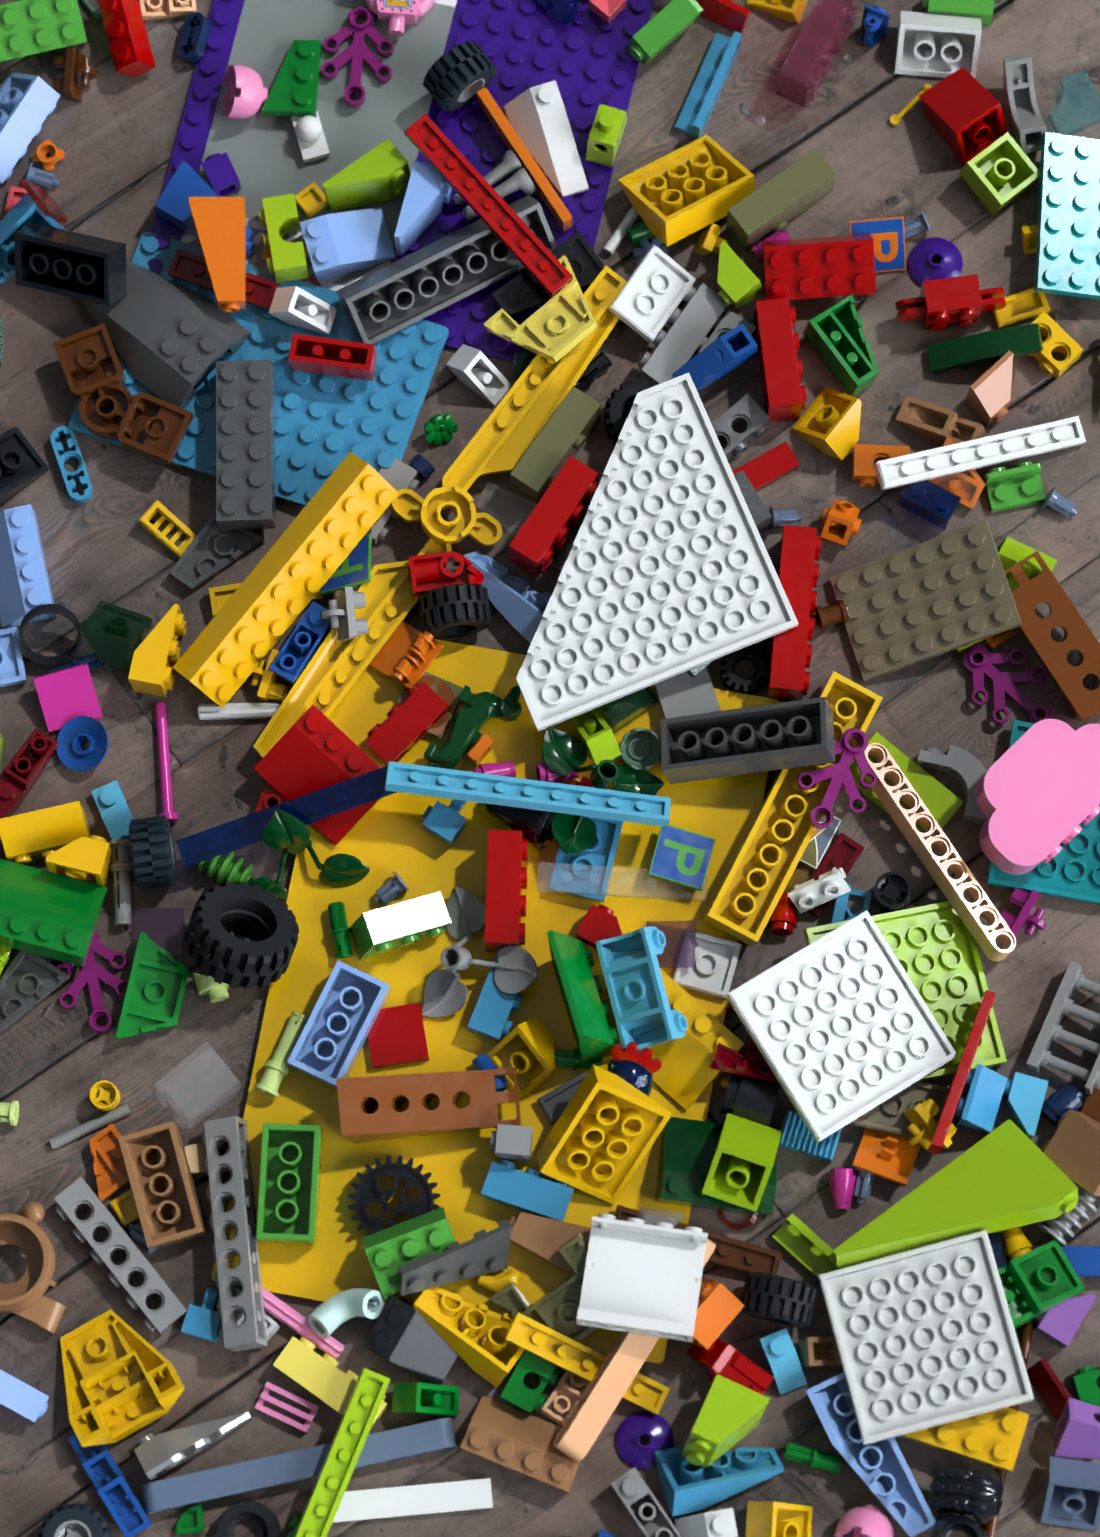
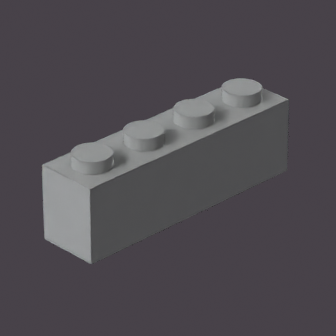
[635,283,727,386]

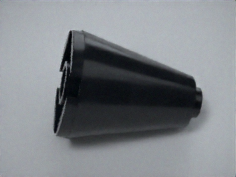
[484,803,557,850]

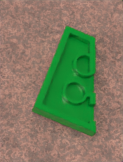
[262,40,322,117]

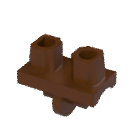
[52,46,97,102]

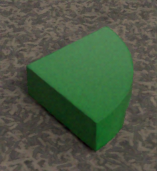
[175,1503,205,1536]

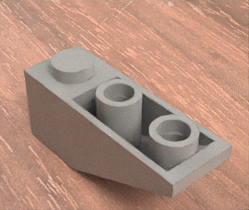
[370,457,420,545]
[610,1467,681,1537]

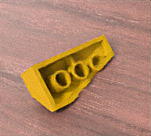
[412,1287,525,1388]

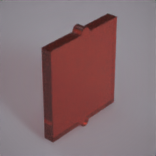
[20,178,69,223]

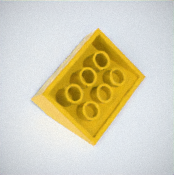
[618,134,755,247]
[609,968,744,1111]
[536,1065,672,1205]

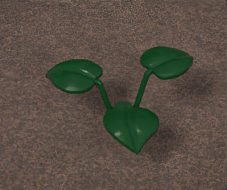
[541,726,664,855]
[247,808,370,901]

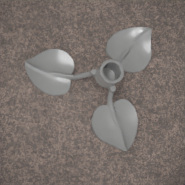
[422,887,538,1017]

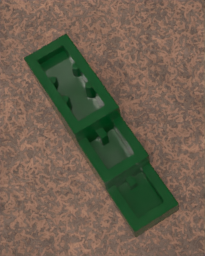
[927,323,1043,374]

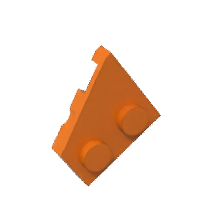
[923,436,986,509]
[89,1123,130,1202]

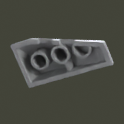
[134,1412,253,1481]

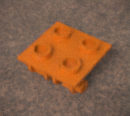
[369,621,444,689]

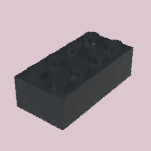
[14,223,127,306]

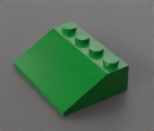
[0,859,108,967]
[547,930,619,1063]

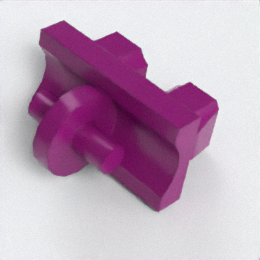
[1001,888,1047,938]

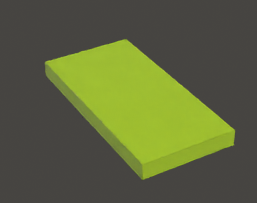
[849,732,964,833]

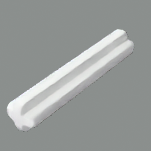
[198,702,280,720]

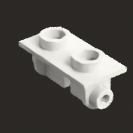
[788,867,851,913]

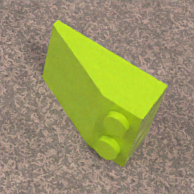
[322,138,411,212]

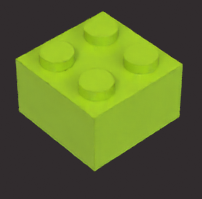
[959,132,1040,215]

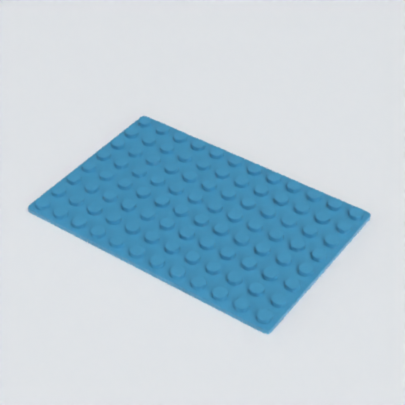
[68,231,449,506]

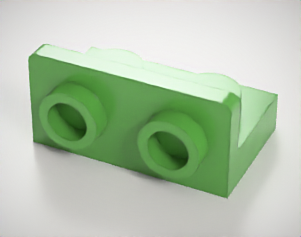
[984,461,1046,513]

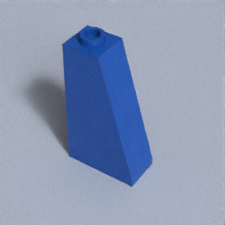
[154,161,255,257]

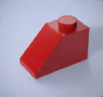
[576,904,622,950]

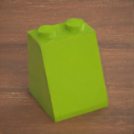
[702,1113,782,1212]
[681,1374,770,1468]

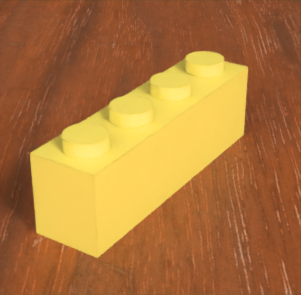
[273,1336,388,1432]

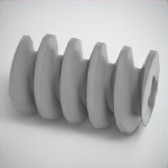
[1037,1182,1098,1246]

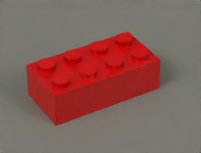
[761,234,876,300]
[753,298,807,423]
[509,455,599,578]
[484,830,528,952]

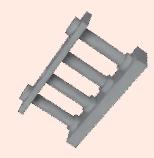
[1026,961,1100,1095]

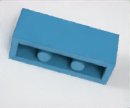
[467,948,523,1042]
[481,1159,574,1222]

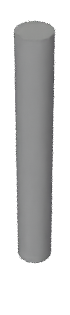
[49,1103,132,1150]

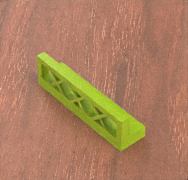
[772,1213,851,1281]

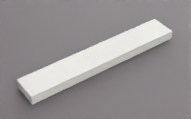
[332,1478,493,1523]

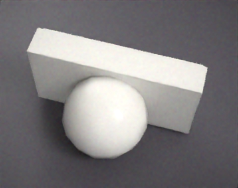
[291,111,330,163]

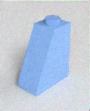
[0,1369,49,1422]

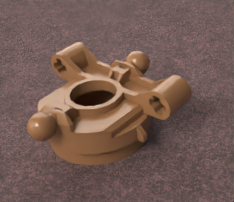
[0,1201,66,1333]

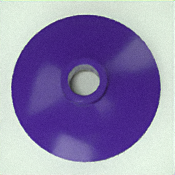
[908,237,963,286]
[616,1411,674,1470]

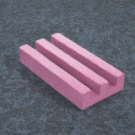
[255,1382,319,1433]

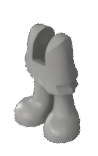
[453,149,537,220]

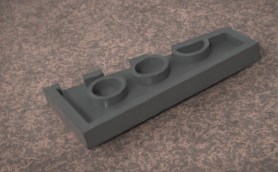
[397,1219,511,1296]

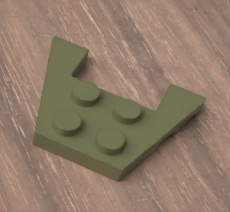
[490,1232,597,1342]

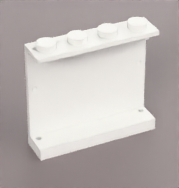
[577,1214,708,1342]

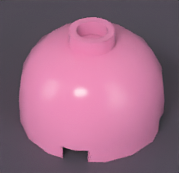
[221,65,268,120]
[834,1504,894,1537]

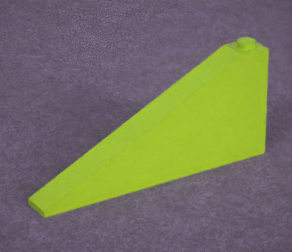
[832,1118,1078,1268]

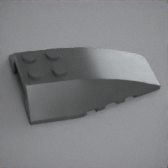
[79,259,251,408]

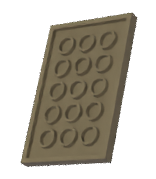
[829,519,1023,682]

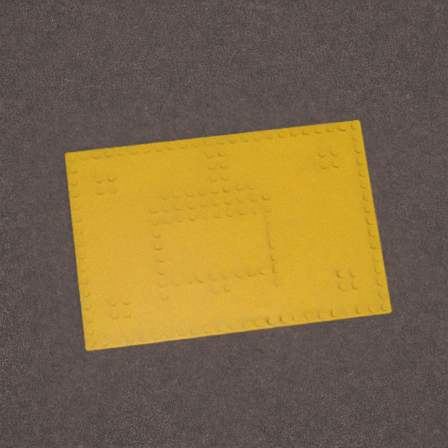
[212,639,779,1364]

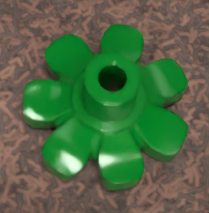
[424,413,458,446]

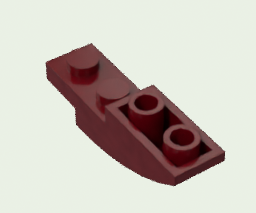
[0,728,59,819]

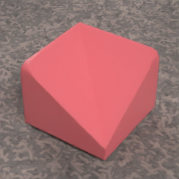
[589,0,627,24]

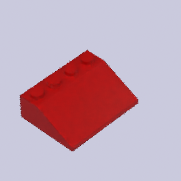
[253,704,387,846]

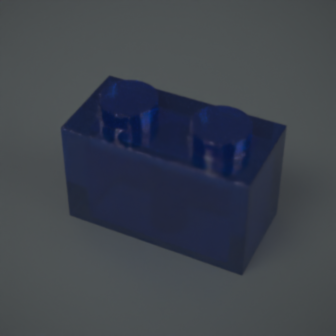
[897,480,961,530]

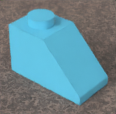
[1003,1072,1049,1139]
[758,1328,807,1395]

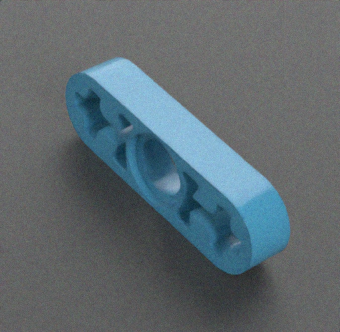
[50,426,94,504]

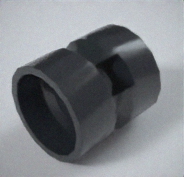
[872,872,911,913]

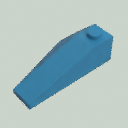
[0,192,66,284]
[655,1446,784,1516]

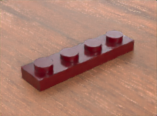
[168,248,280,311]

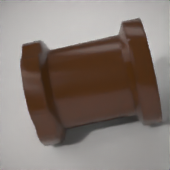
[814,599,849,631]

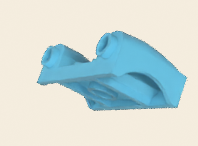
[595,926,688,1050]

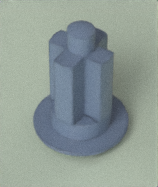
[25,162,60,189]
[904,210,931,239]
[1042,487,1078,518]
[769,506,804,531]
[374,871,409,904]
[853,1167,874,1204]
[127,1222,159,1254]

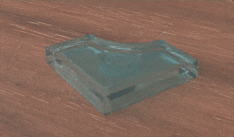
[1048,69,1100,135]

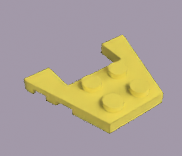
[484,255,598,362]

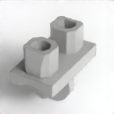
[321,587,368,641]

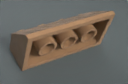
[118,1121,208,1248]
[460,1395,581,1493]

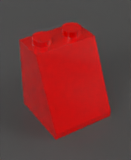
[919,67,1007,166]

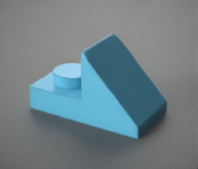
[91,780,134,840]

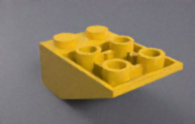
[128,604,187,698]

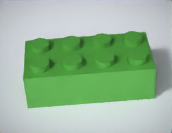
[0,0,88,62]
[256,1123,323,1244]

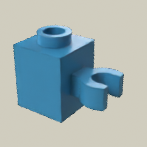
[421,799,467,847]
[181,1288,223,1343]

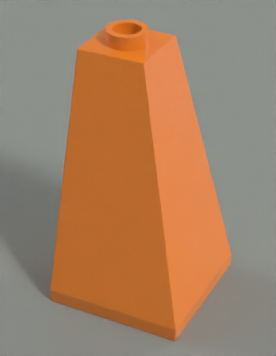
[189,197,246,313]

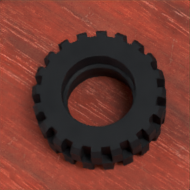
[185,882,299,990]

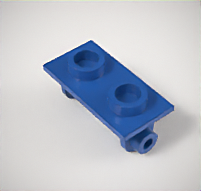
[861,4,890,47]

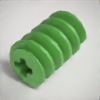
[194,838,257,885]

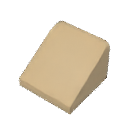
[184,1143,207,1176]

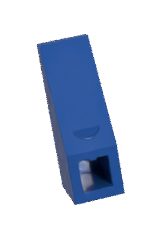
[672,323,758,392]
[269,601,331,684]

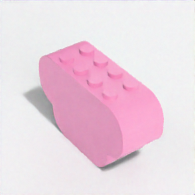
[975,719,1100,875]

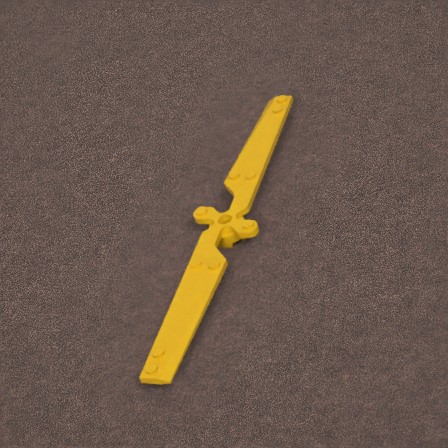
[253,266,627,758]

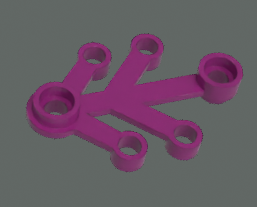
[321,7,394,108]
[963,646,1051,725]
[796,728,877,829]
[57,930,128,1033]

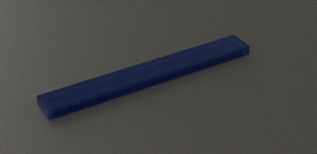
[176,765,397,867]

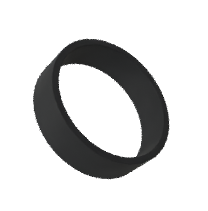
[19,604,81,666]

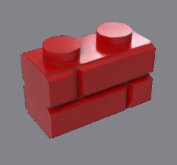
[707,1350,774,1395]

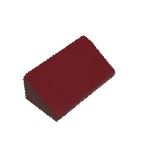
[1026,1358,1072,1419]

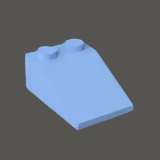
[394,160,452,256]
[299,207,396,282]

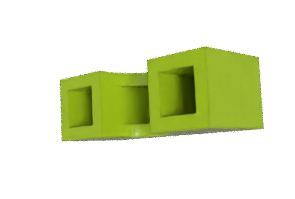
[258,193,309,283]

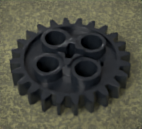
[348,1155,440,1236]

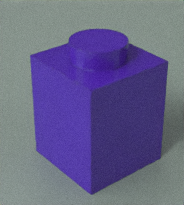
[202,152,241,197]

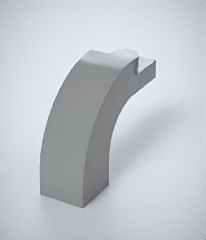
[1002,53,1047,154]
[916,745,988,825]

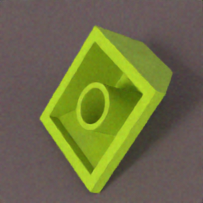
[717,241,764,309]

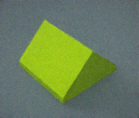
[998,536,1057,591]

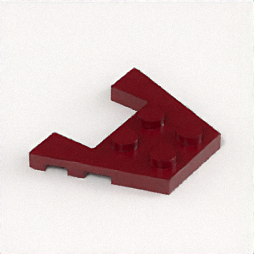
[709,986,779,1083]

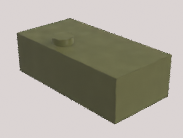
[726,148,835,253]
[510,386,601,506]

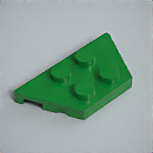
[114,932,189,1039]

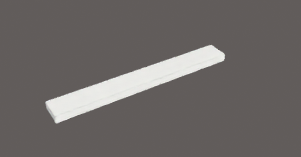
[874,416,1086,490]

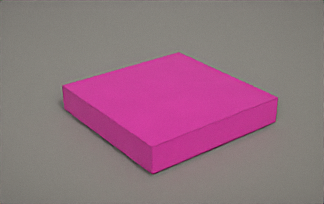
[33,663,103,732]

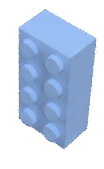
[287,960,391,1090]

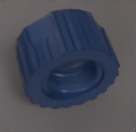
[409,453,435,480]

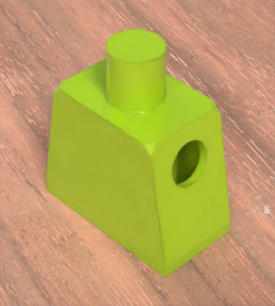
[586,104,627,167]

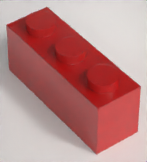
[97,0,156,78]
[288,333,377,381]
[365,682,451,765]

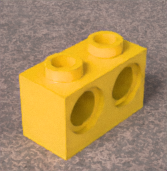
[1028,311,1083,379]

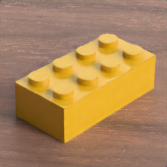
[901,1407,1029,1473]

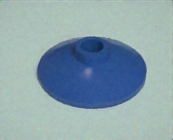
[57,716,109,772]

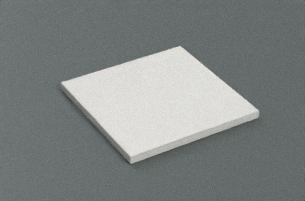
[726,910,958,1143]
[818,1230,1034,1445]

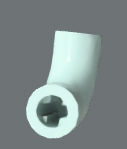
[307,1288,385,1338]

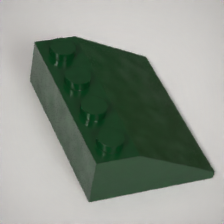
[654,1117,777,1217]

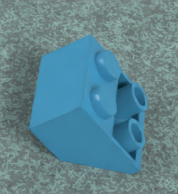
[953,1064,1007,1135]

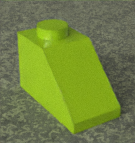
[569,708,622,765]

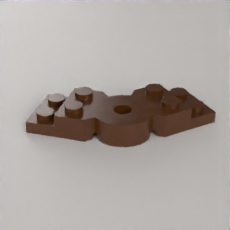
[53,323,194,465]

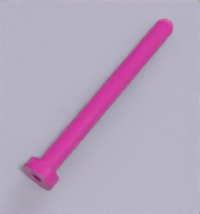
[155,702,178,823]

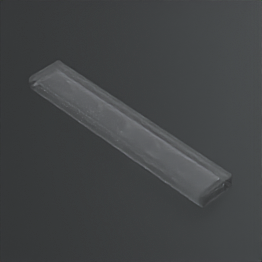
[537,862,707,902]

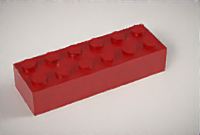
[767,525,822,702]

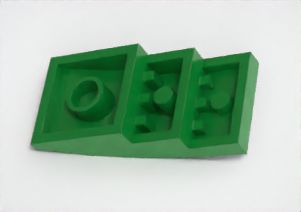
[998,1239,1086,1329]

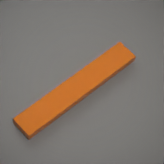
[477,87,572,232]

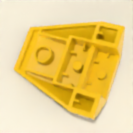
[60,1309,185,1447]

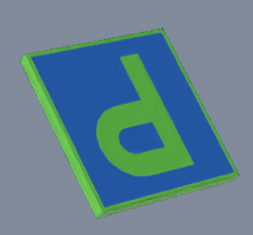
[320,534,372,596]
[648,825,716,891]

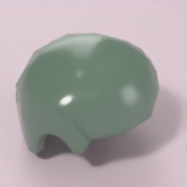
[619,728,661,770]

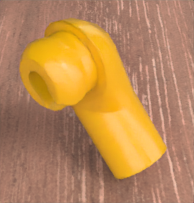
[477,1270,521,1293]

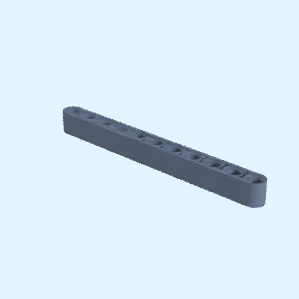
[141,1417,457,1514]

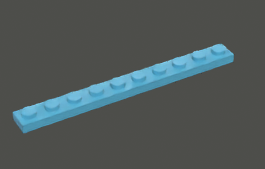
[385,761,671,827]

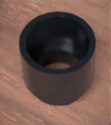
[720,1073,780,1127]

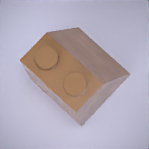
[1043,1110,1100,1196]

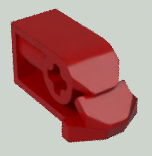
[407,551,484,597]

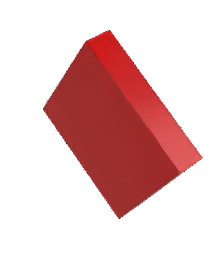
[368,1003,429,1069]

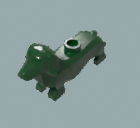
[423,685,522,770]

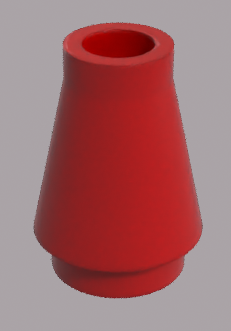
[769,892,797,936]

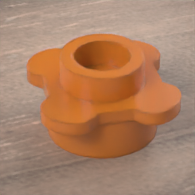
[32,140,65,171]

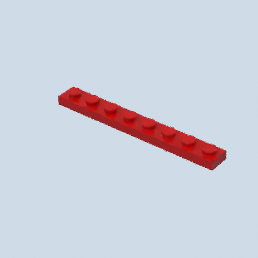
[404,114,573,297]

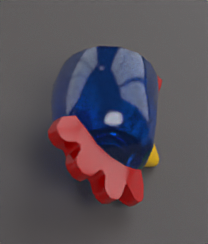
[598,1042,662,1097]

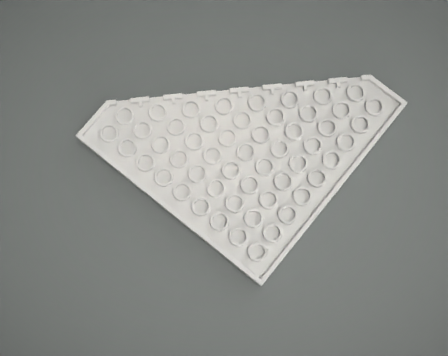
[516,372,799,731]

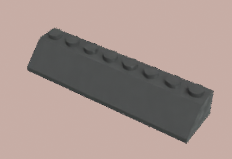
[336,195,557,344]

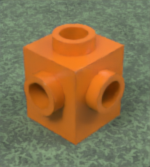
[820,499,862,546]

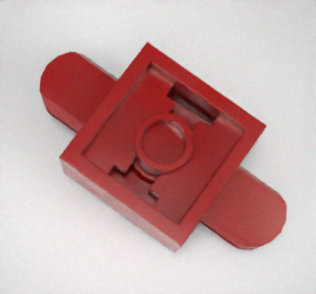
[895,274,1006,332]

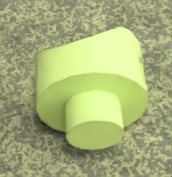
[193,972,230,1003]

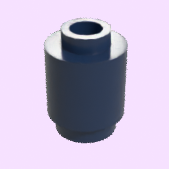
[1041,1084,1083,1126]

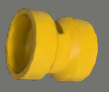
[90,1080,121,1112]

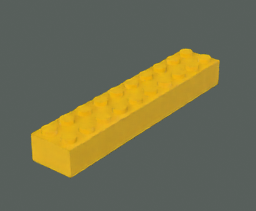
[173,452,399,709]
[702,671,883,947]

